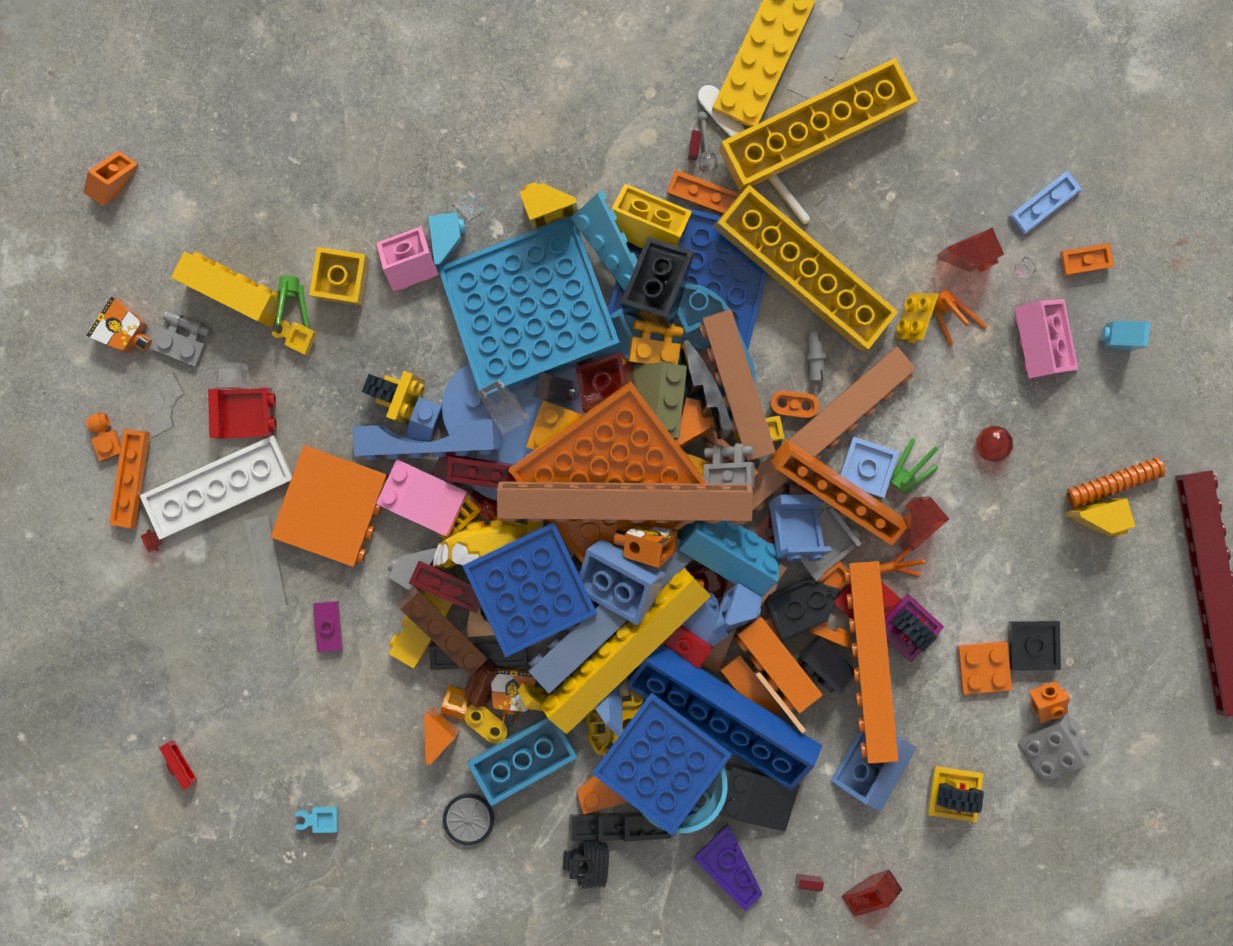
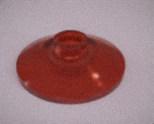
[470,491,497,520]

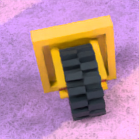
[362,371,425,425]
[927,765,984,822]

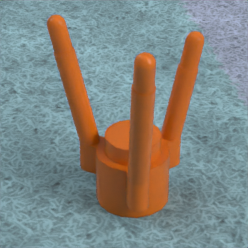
[933,289,987,346]

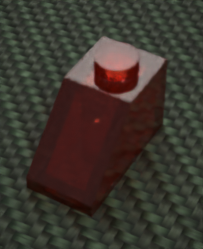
[841,869,903,917]

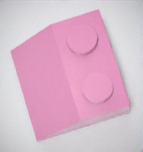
[376,226,439,292]

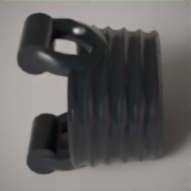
[563,840,609,889]

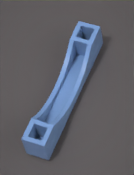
[352,419,502,460]

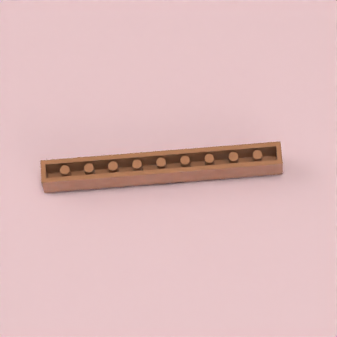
[739,347,916,526]
[497,482,753,524]

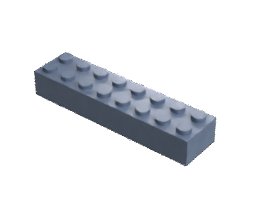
[527,537,693,693]

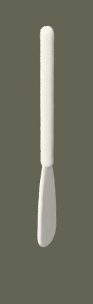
[698,85,810,224]

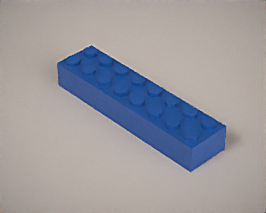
[625,644,822,790]

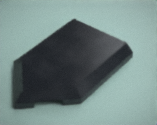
[764,578,840,642]

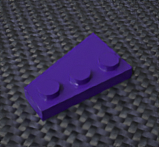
[693,823,762,911]

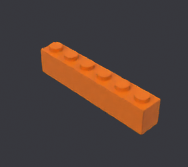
[772,439,908,546]

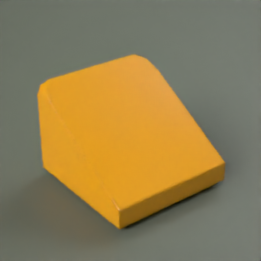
[441,685,469,720]

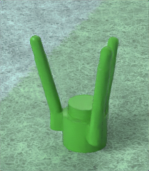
[275,275,309,328]
[890,438,938,494]

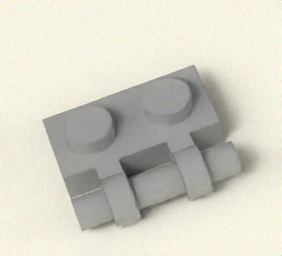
[150,311,211,367]
[704,444,755,488]

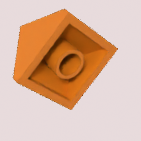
[424,708,459,765]

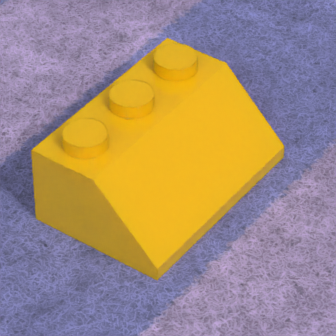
[519,182,578,230]
[611,184,692,248]

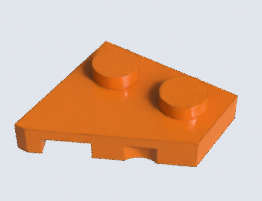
[577,775,628,815]

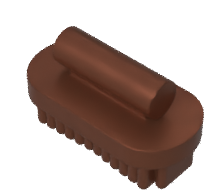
[464,661,498,708]

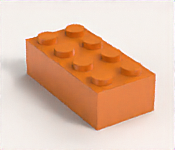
[734,615,823,714]

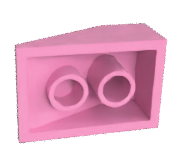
[376,459,469,537]

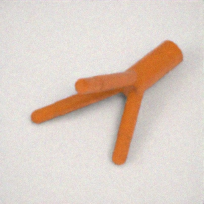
[880,542,926,577]

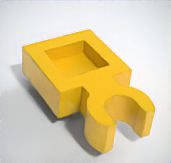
[271,319,317,355]

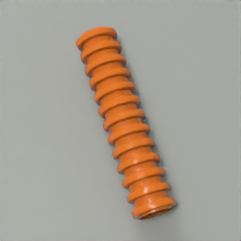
[1066,457,1165,508]

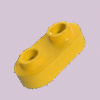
[464,704,508,743]

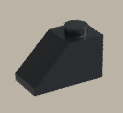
[534,372,577,406]

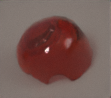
[976,426,1013,463]

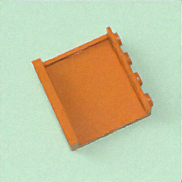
[270,445,389,567]

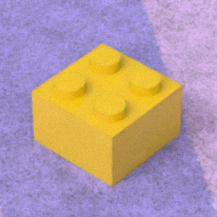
[309,247,370,306]

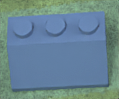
[579,539,665,625]
[831,731,917,811]

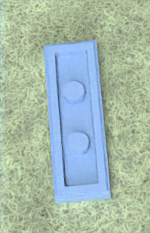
[1008,171,1082,235]

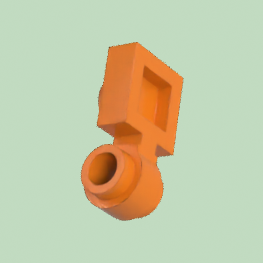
[86,412,121,461]

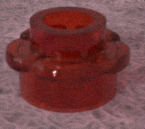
[141,529,162,553]

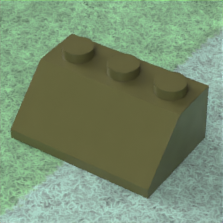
[631,362,687,441]

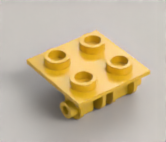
[894,293,939,344]

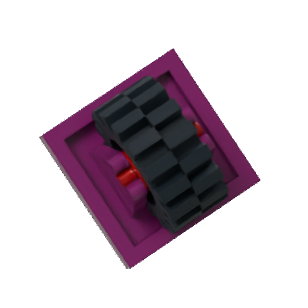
[885,593,944,663]

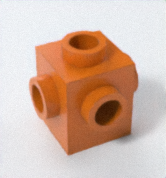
[1029,681,1070,723]

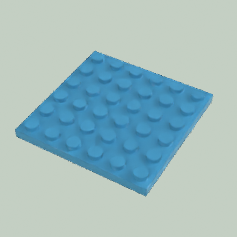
[438,215,621,399]

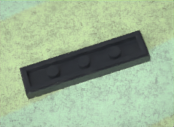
[429,642,528,670]

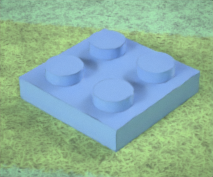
[840,437,899,498]

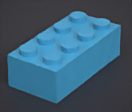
[679,520,780,597]
[467,716,578,806]

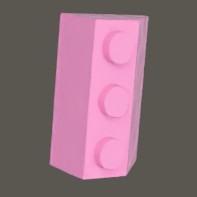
[1015,299,1079,379]

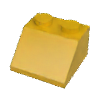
[1065,498,1136,537]

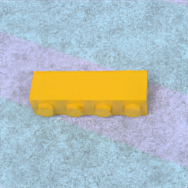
[388,568,454,669]

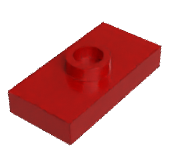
[663,624,714,669]
[159,740,197,790]

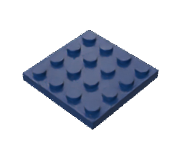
[462,522,597,657]
[592,693,732,835]

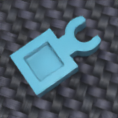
[295,806,339,833]

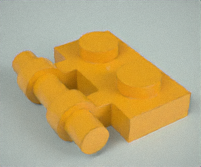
[628,319,683,365]

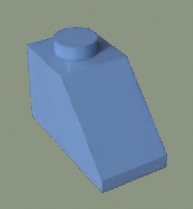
[406,397,442,442]
[712,583,762,634]

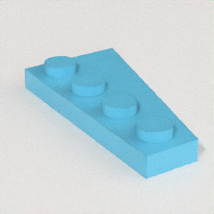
[570,190,638,291]

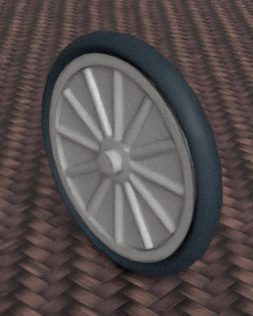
[443,793,494,845]

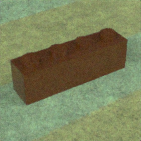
[397,586,487,676]

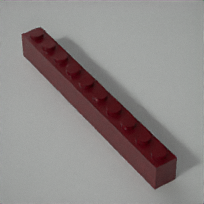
[1175,470,1233,717]

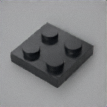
[1009,620,1061,671]

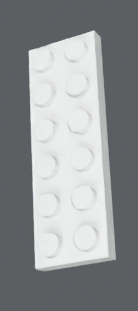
[139,435,292,540]

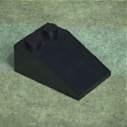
[620,237,694,328]
[718,762,800,832]

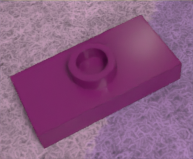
[313,601,343,652]

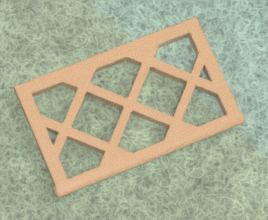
[752,667,806,733]

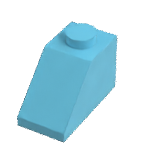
[428,212,466,268]
[1101,321,1151,352]

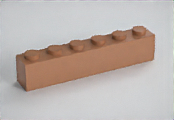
[699,309,776,461]

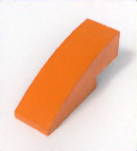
[720,654,783,716]

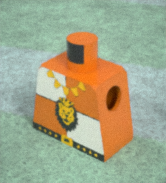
[86,296,152,353]
[614,524,678,568]
[491,667,536,724]

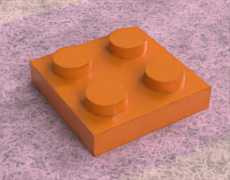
[957,641,1012,695]

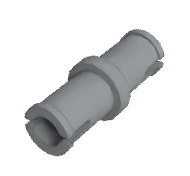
[807,332,826,381]

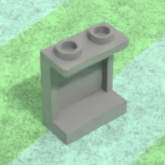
[799,506,862,581]

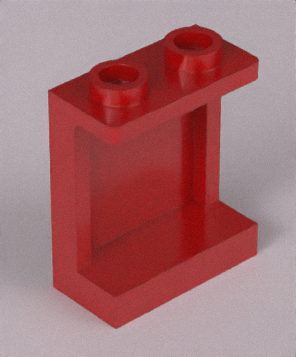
[208,387,277,439]

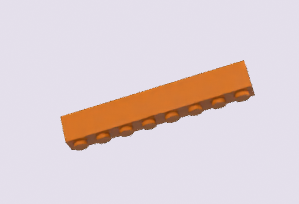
[845,561,898,763]

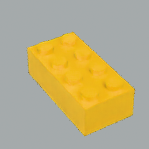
[171,251,279,328]

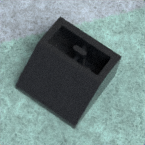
[798,635,854,695]

